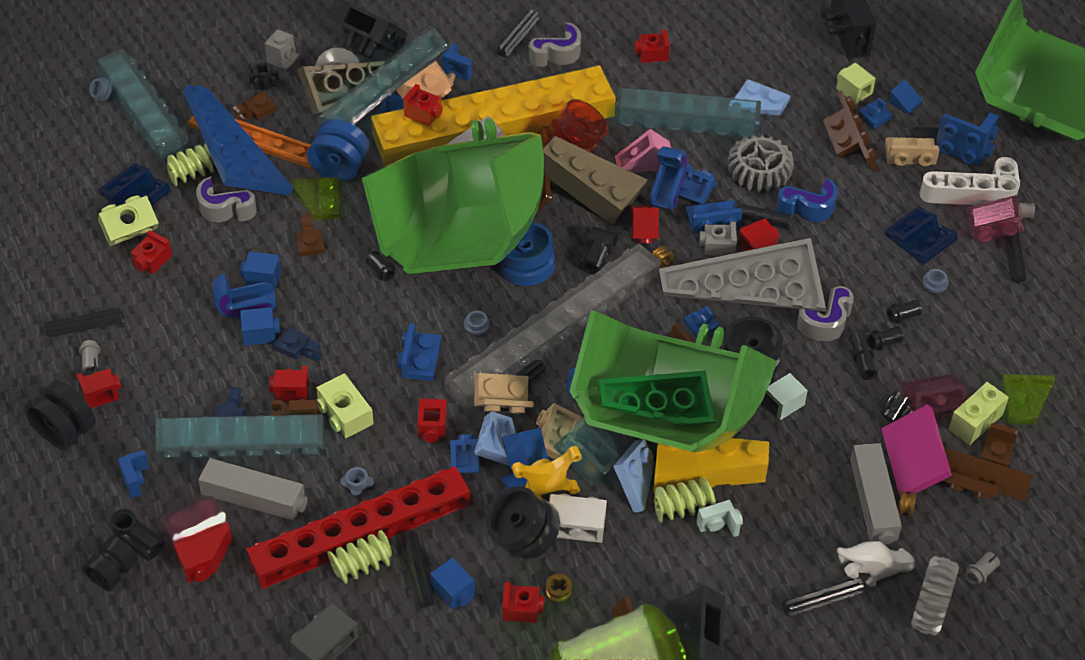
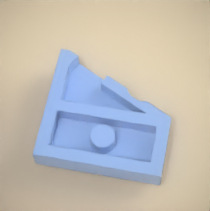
[728,79,790,115]
[474,411,516,465]
[613,439,655,512]

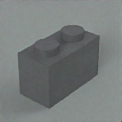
[290,603,359,660]

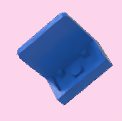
[935,113,1000,167]

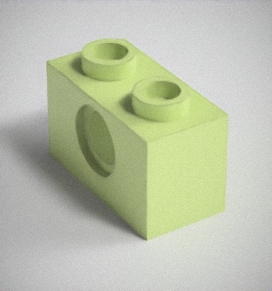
[98,195,159,246]
[316,373,374,439]
[949,382,1009,445]

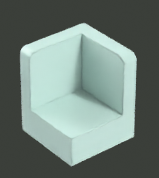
[766,373,808,420]

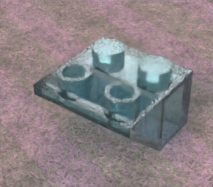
[554,416,626,486]

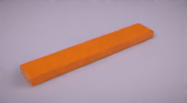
[188,116,314,170]

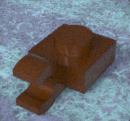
[233,92,277,122]
[296,213,325,257]
[271,399,319,424]

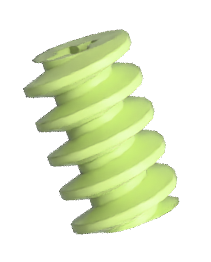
[167,143,215,186]
[654,477,716,523]
[328,530,392,584]

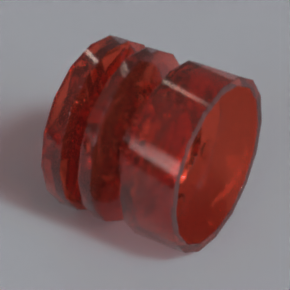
[543,100,609,153]

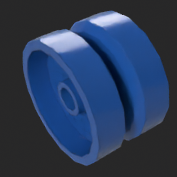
[307,119,370,182]
[500,222,556,286]

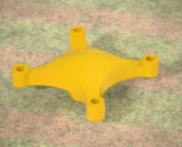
[511,446,582,496]

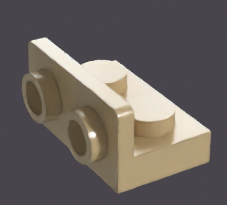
[885,138,939,166]
[474,373,534,414]
[536,403,582,460]

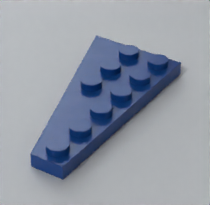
[183,85,294,195]

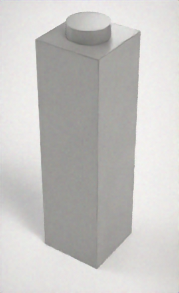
[850,443,902,545]
[199,458,307,521]

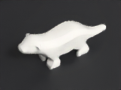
[837,541,915,587]

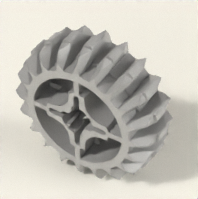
[727,134,794,193]
[911,556,959,636]

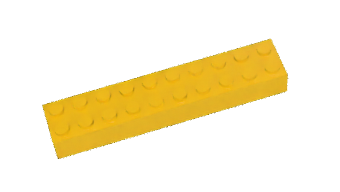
[371,66,616,167]

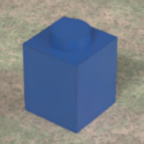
[240,251,281,289]
[240,307,280,346]
[503,428,548,470]
[430,558,475,610]

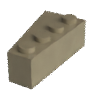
[297,60,406,114]
[543,136,648,225]

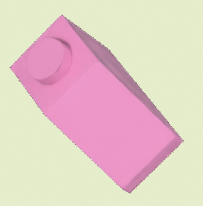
[615,129,671,173]

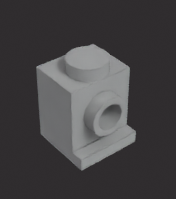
[265,29,299,70]
[699,222,737,256]

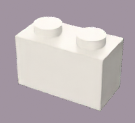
[550,494,607,543]

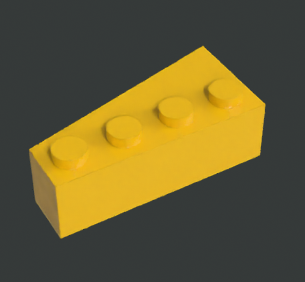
[653,438,769,494]

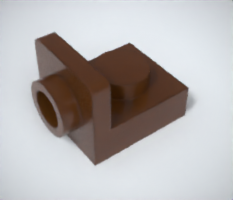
[981,423,1018,467]

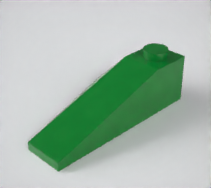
[597,371,715,426]

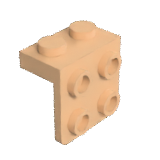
[396,60,455,99]

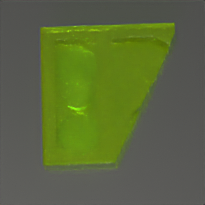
[290,177,340,220]
[1001,374,1055,424]

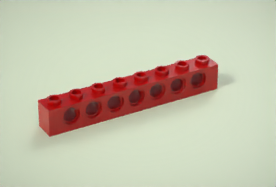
[246,466,470,589]

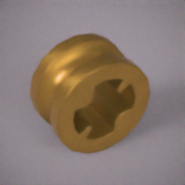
[649,246,675,271]
[898,490,916,517]
[546,573,572,602]

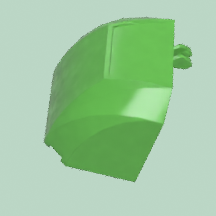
[975,0,1085,142]
[362,118,544,274]
[570,310,777,453]

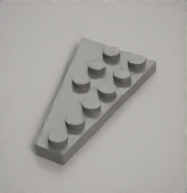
[659,238,826,312]

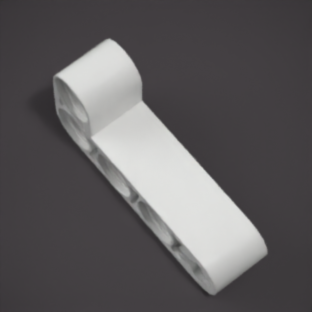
[920,157,1020,205]

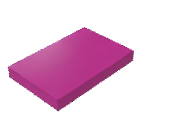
[881,404,952,496]

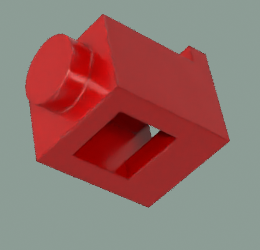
[634,30,670,63]
[403,84,443,126]
[130,230,172,275]
[269,366,309,402]
[77,368,122,408]
[417,399,447,443]
[502,582,545,623]

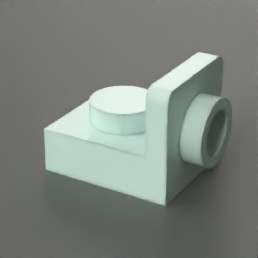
[697,500,743,537]

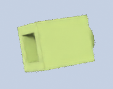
[836,63,876,104]

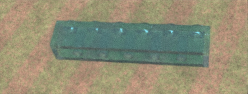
[317,27,449,124]
[97,49,189,162]
[615,88,761,137]
[156,415,325,458]

